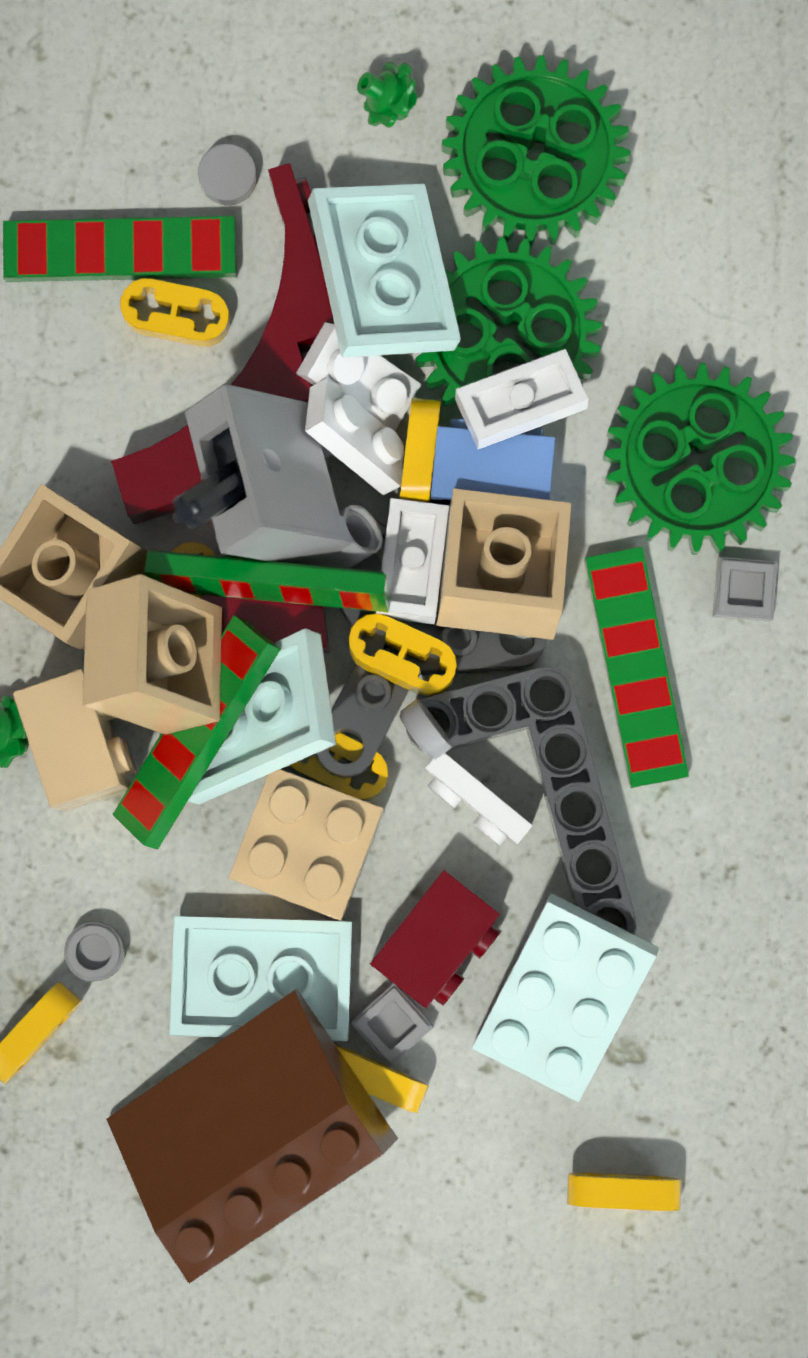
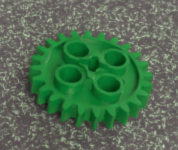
[441,55,630,247]
[416,237,602,419]
[603,363,795,555]

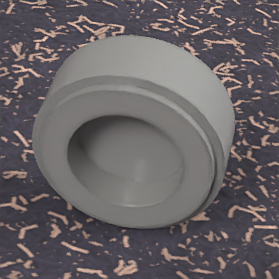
[198,144,257,206]
[399,699,453,760]
[64,922,125,982]

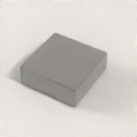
[713,557,778,622]
[350,983,434,1067]

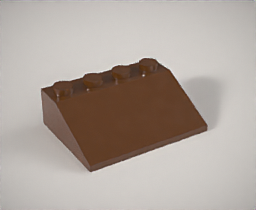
[106,989,398,1283]

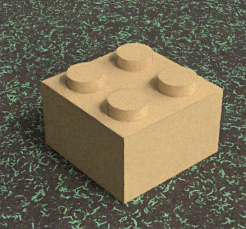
[0,484,150,652]
[436,488,571,640]
[83,574,222,735]
[12,669,137,812]
[228,769,384,921]

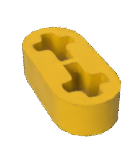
[120,279,231,347]
[400,398,441,503]
[349,614,457,697]
[290,733,388,800]
[0,981,82,1085]
[334,1043,429,1113]
[567,1172,682,1211]

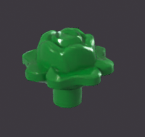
[357,62,418,128]
[0,695,29,768]

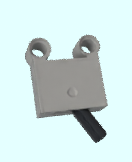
[172,384,382,569]

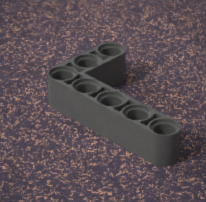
[406,667,636,935]

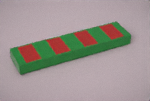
[3,216,237,282]
[584,546,689,789]
[144,550,391,612]
[112,615,281,850]

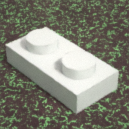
[296,322,421,431]
[455,349,589,450]
[305,378,405,495]
[376,498,449,625]
[425,753,533,846]

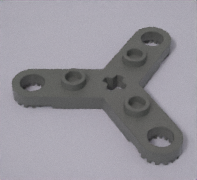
[316,553,547,779]

